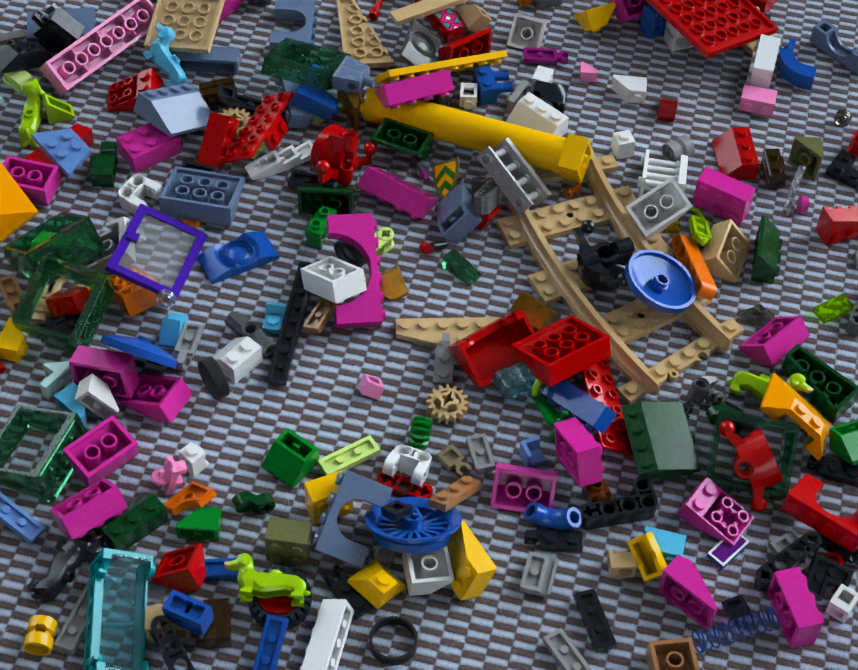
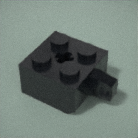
[31,8,85,53]

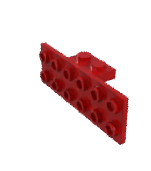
[223,91,294,163]
[579,359,633,456]

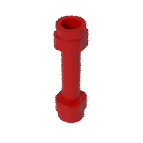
[368,0,386,21]

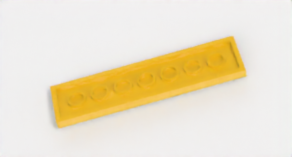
[374,50,508,85]

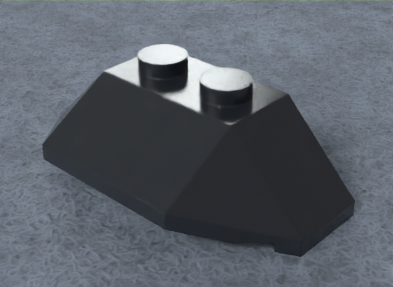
[0,41,52,74]

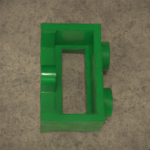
[304,206,337,249]

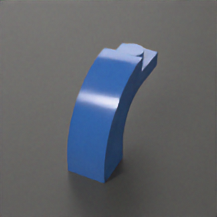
[777,38,817,90]

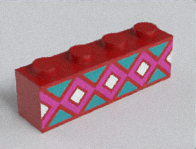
[414,0,465,43]

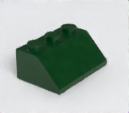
[370,117,433,159]
[297,186,354,215]
[751,215,783,284]
[93,492,169,556]

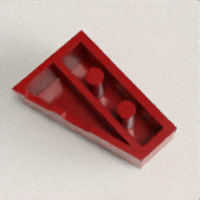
[196,111,241,170]
[815,206,858,246]

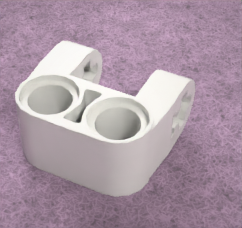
[118,175,164,214]
[382,445,432,486]

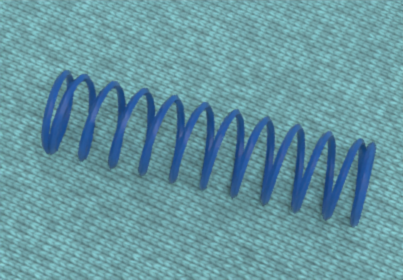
[691,607,780,654]

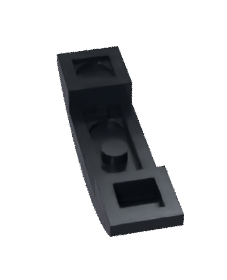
[218,84,284,116]

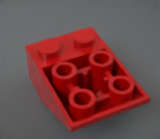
[107,68,163,112]

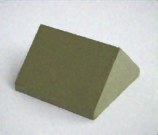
[787,136,824,182]

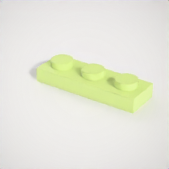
[318,435,380,476]

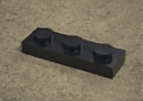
[573,588,617,653]

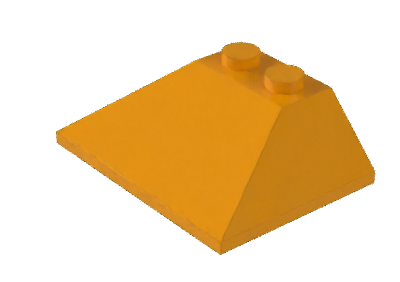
[0,161,39,243]
[759,373,832,461]

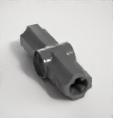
[225,311,276,357]

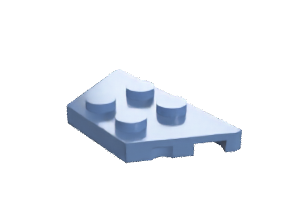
[32,128,91,179]

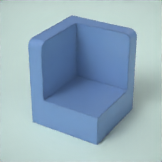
[519,436,546,468]

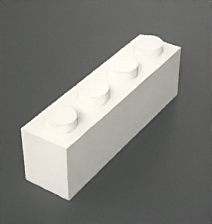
[300,599,354,670]

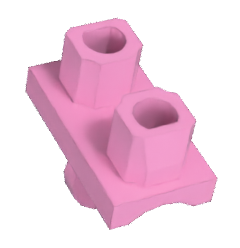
[151,456,187,496]

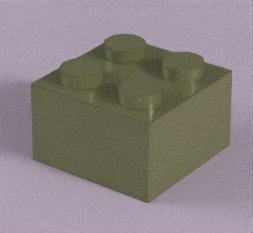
[265,517,313,566]

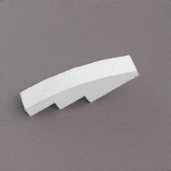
[244,140,313,180]

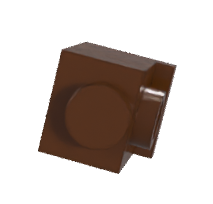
[582,480,611,503]

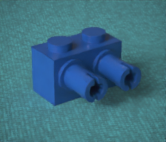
[472,65,513,105]

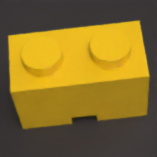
[627,531,667,582]

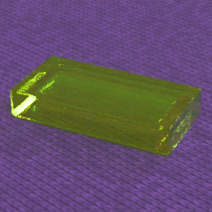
[812,293,854,324]

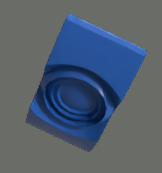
[197,231,279,284]

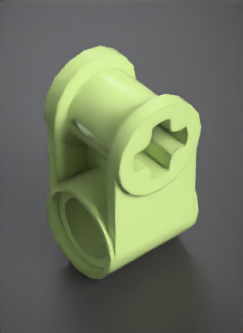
[2,70,33,93]
[375,227,394,257]

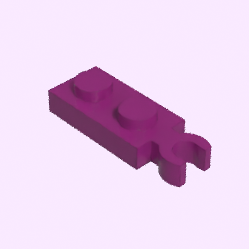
[523,47,569,65]

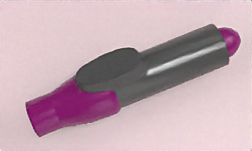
[412,157,430,182]

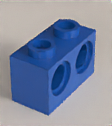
[639,4,667,39]
[162,590,214,636]

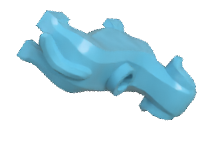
[143,23,187,87]

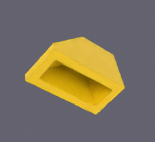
[0,317,28,363]

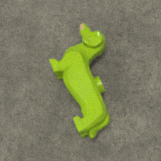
[18,78,45,148]
[726,371,814,401]
[224,553,311,607]

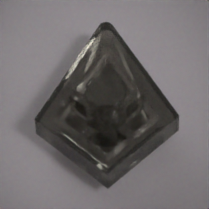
[736,304,775,328]

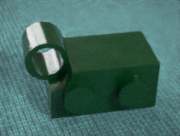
[88,141,118,187]

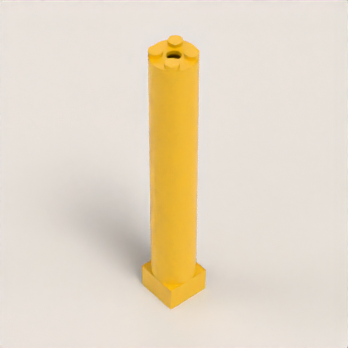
[359,87,593,184]

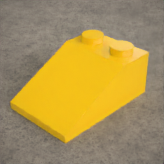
[447,520,497,601]

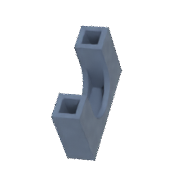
[270,0,319,57]
[27,7,96,49]
[310,469,393,568]

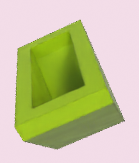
[42,93,76,124]

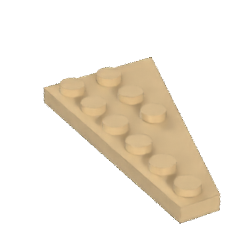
[336,0,395,68]
[395,317,513,367]

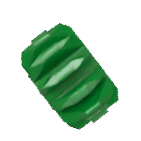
[408,416,432,450]

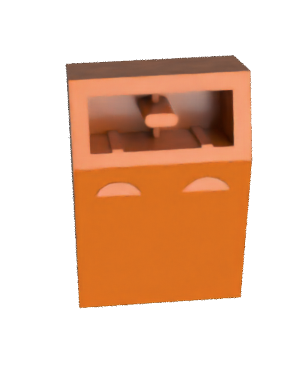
[102,267,164,317]

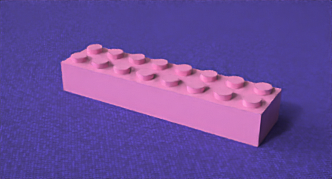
[39,0,155,96]

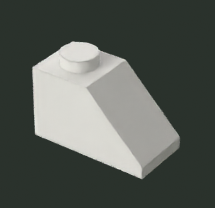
[611,74,647,104]
[75,373,119,420]

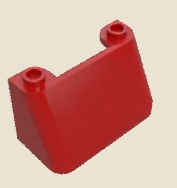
[448,309,535,389]

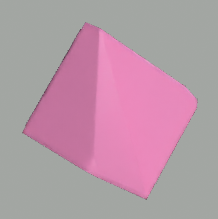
[579,61,597,82]
[358,374,385,400]

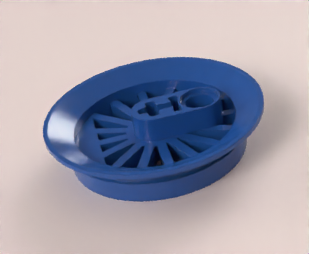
[364,497,462,554]

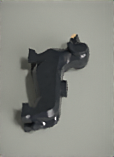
[27,535,105,600]

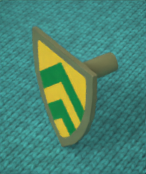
[433,157,463,198]

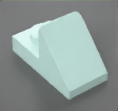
[40,361,73,400]

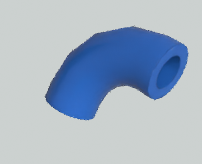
[524,501,582,530]

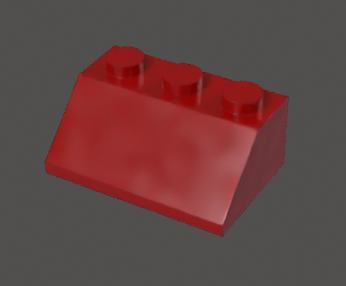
[438,27,492,72]
[712,127,759,180]

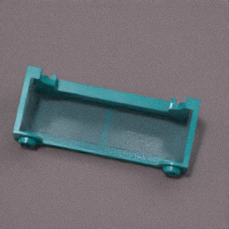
[83,548,156,670]

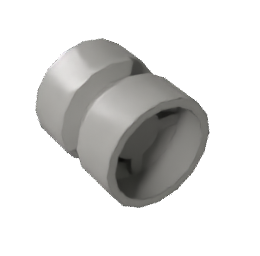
[662,135,695,162]

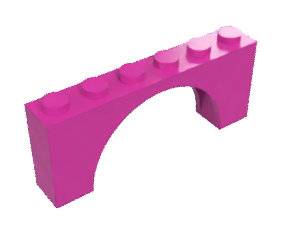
[326,213,386,329]

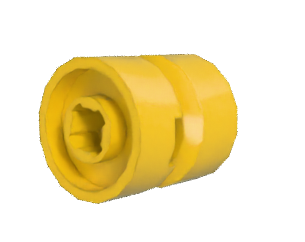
[23,615,58,656]

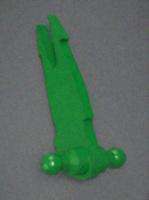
[530,390,569,441]

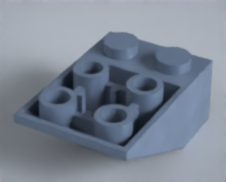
[437,181,482,243]

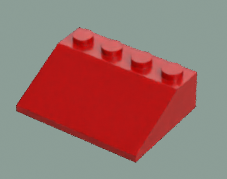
[511,315,611,387]

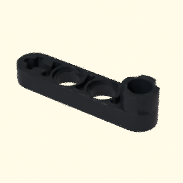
[754,531,822,592]

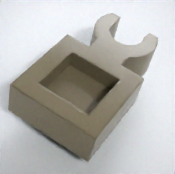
[436,444,471,479]

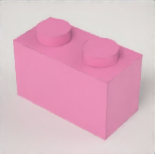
[738,84,778,117]

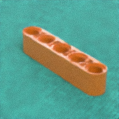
[671,233,717,300]

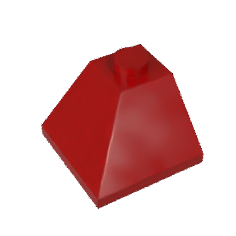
[151,543,206,593]

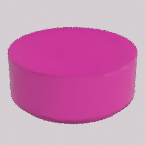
[797,195,809,214]

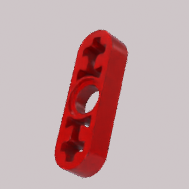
[377,471,433,498]

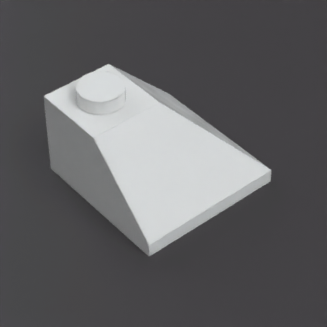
[507,13,547,50]

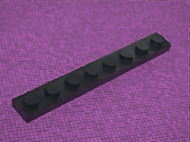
[267,261,312,386]

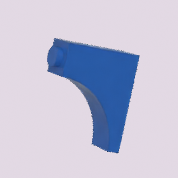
[292,64,340,122]

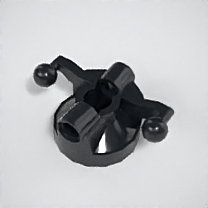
[572,220,635,291]

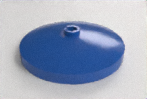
[625,249,696,314]
[100,335,178,369]

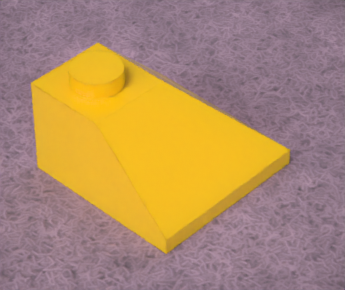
[573,2,616,33]
[347,559,407,609]

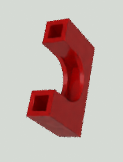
[780,473,858,553]

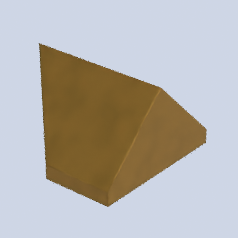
[366,265,409,302]

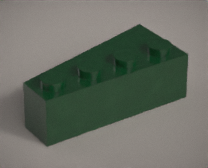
[781,344,858,424]

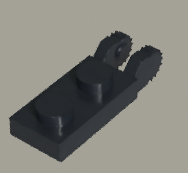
[322,564,373,620]

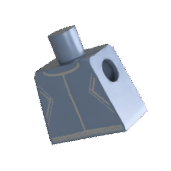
[332,55,376,94]

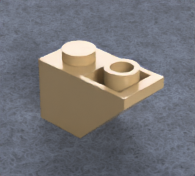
[455,4,492,32]

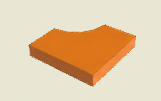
[164,481,217,516]

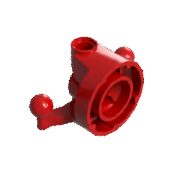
[311,124,377,185]
[719,420,783,513]

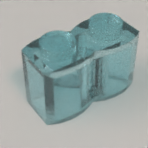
[493,361,536,399]

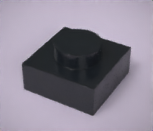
[381,500,411,521]
[721,594,751,620]

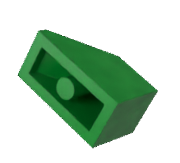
[176,506,223,541]

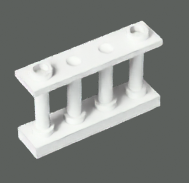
[637,149,688,194]

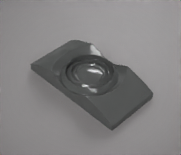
[399,19,441,66]

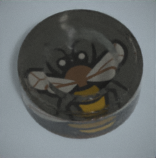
[834,109,852,126]

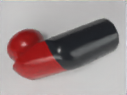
[419,240,448,255]

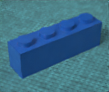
[542,380,617,434]

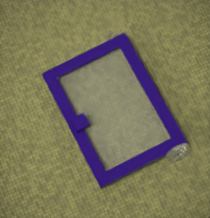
[105,203,208,308]

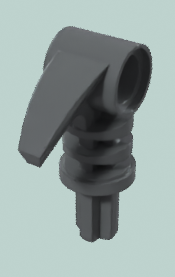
[687,376,744,412]

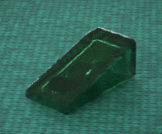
[442,249,482,286]

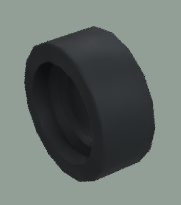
[334,240,366,267]

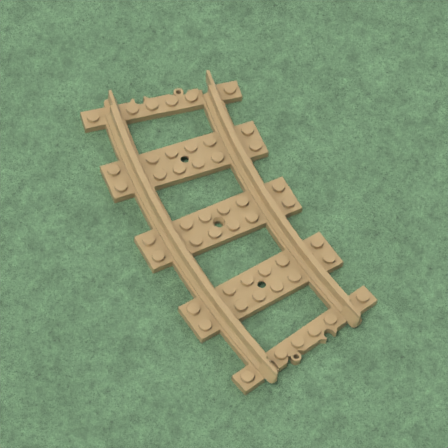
[481,149,744,404]

